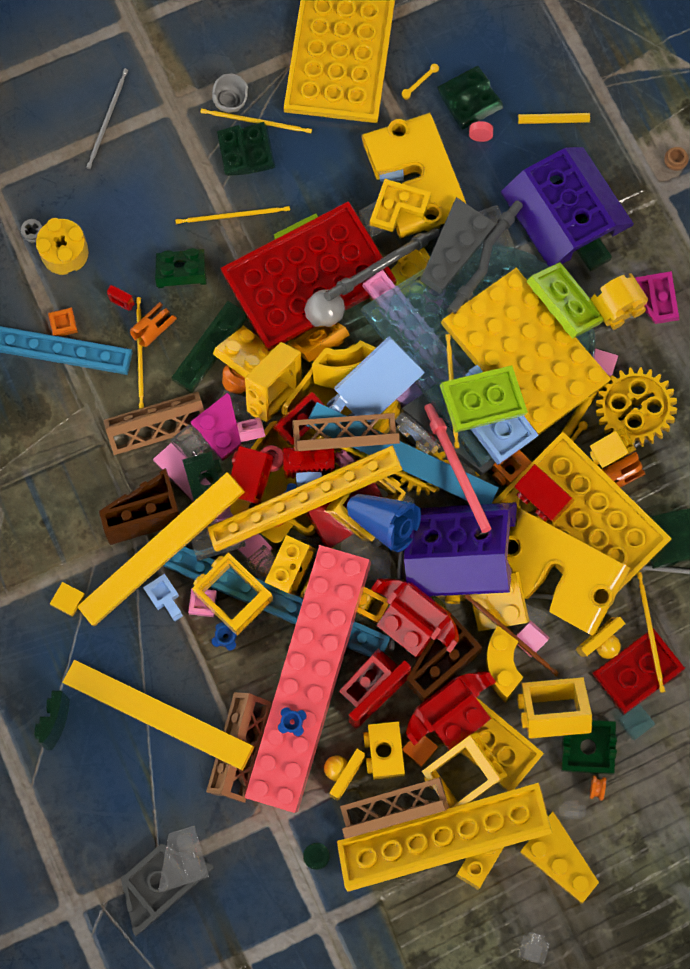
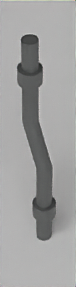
[447,201,523,314]
[324,228,440,301]

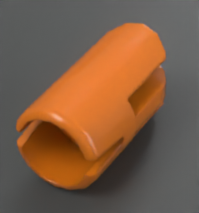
[130,302,177,347]
[602,452,645,488]

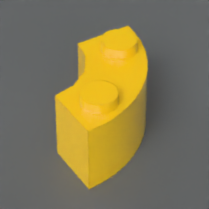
[312,340,376,389]
[486,626,523,703]

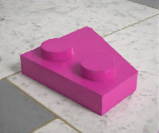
[635,271,679,324]
[190,393,242,461]

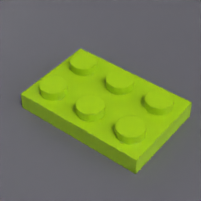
[526,262,604,339]
[440,365,528,433]

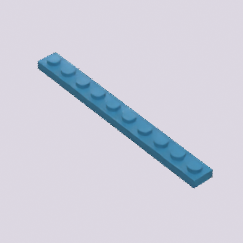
[163,546,391,657]

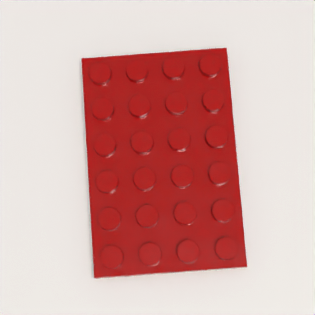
[221,201,397,351]

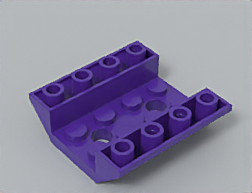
[501,147,634,267]
[404,502,517,596]

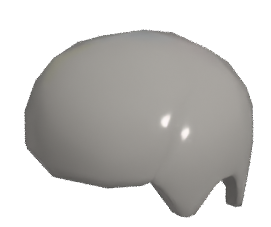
[212,73,248,113]
[305,290,345,327]

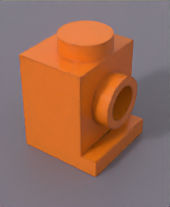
[492,450,532,486]

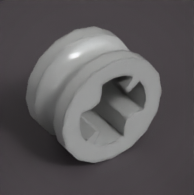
[21,219,42,243]

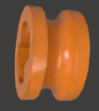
[589,775,606,801]

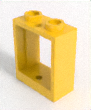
[245,342,302,422]
[325,476,406,542]
[265,535,317,595]
[192,552,273,636]
[517,677,592,739]
[422,732,508,809]

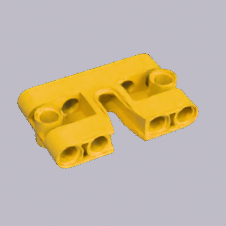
[362,113,466,239]
[507,509,631,636]

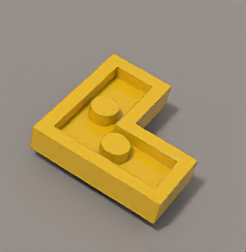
[370,179,431,232]

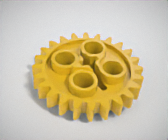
[596,367,677,447]

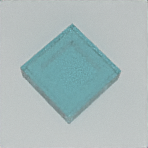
[618,704,655,741]

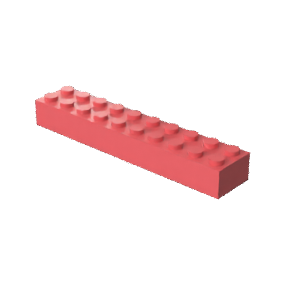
[245,545,371,813]

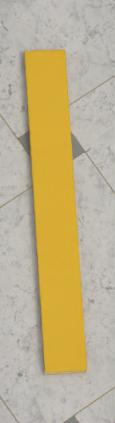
[207,445,403,552]
[77,472,245,626]
[62,660,255,771]

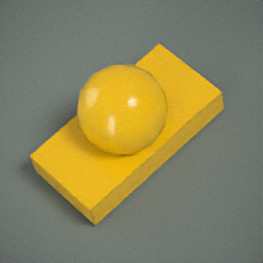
[576,617,626,659]
[324,749,365,801]

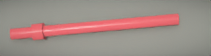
[424,403,492,533]

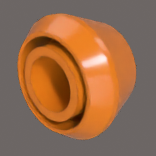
[222,365,246,395]

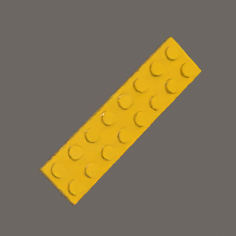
[337,783,552,892]

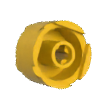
[36,218,89,275]
[591,273,648,330]

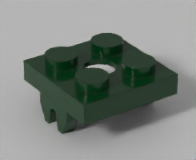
[155,248,207,289]
[561,720,617,775]

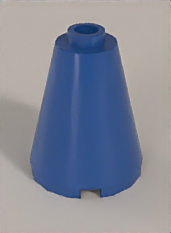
[347,494,421,552]

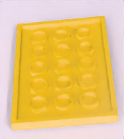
[284,0,395,123]
[441,267,611,435]
[492,432,672,604]

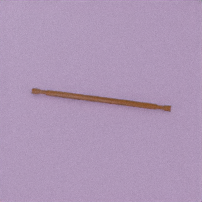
[464,594,559,676]

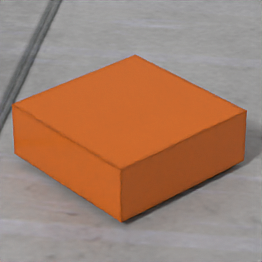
[48,307,78,337]
[402,736,438,767]

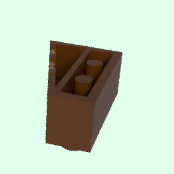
[99,468,180,545]
[407,609,482,702]

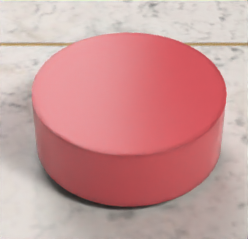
[469,121,493,142]
[261,445,283,472]

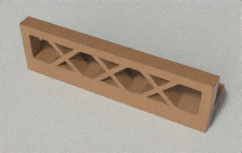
[104,392,204,455]
[292,413,400,451]
[206,692,273,803]
[340,777,449,839]

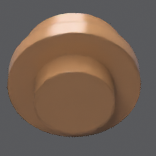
[664,147,689,171]

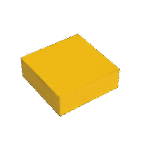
[50,582,85,617]

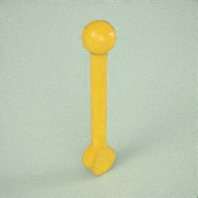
[402,64,439,100]
[570,421,588,442]

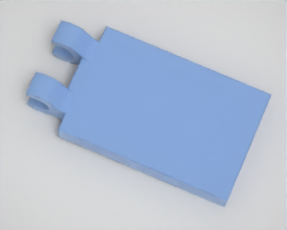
[327,336,425,424]
[457,365,539,465]

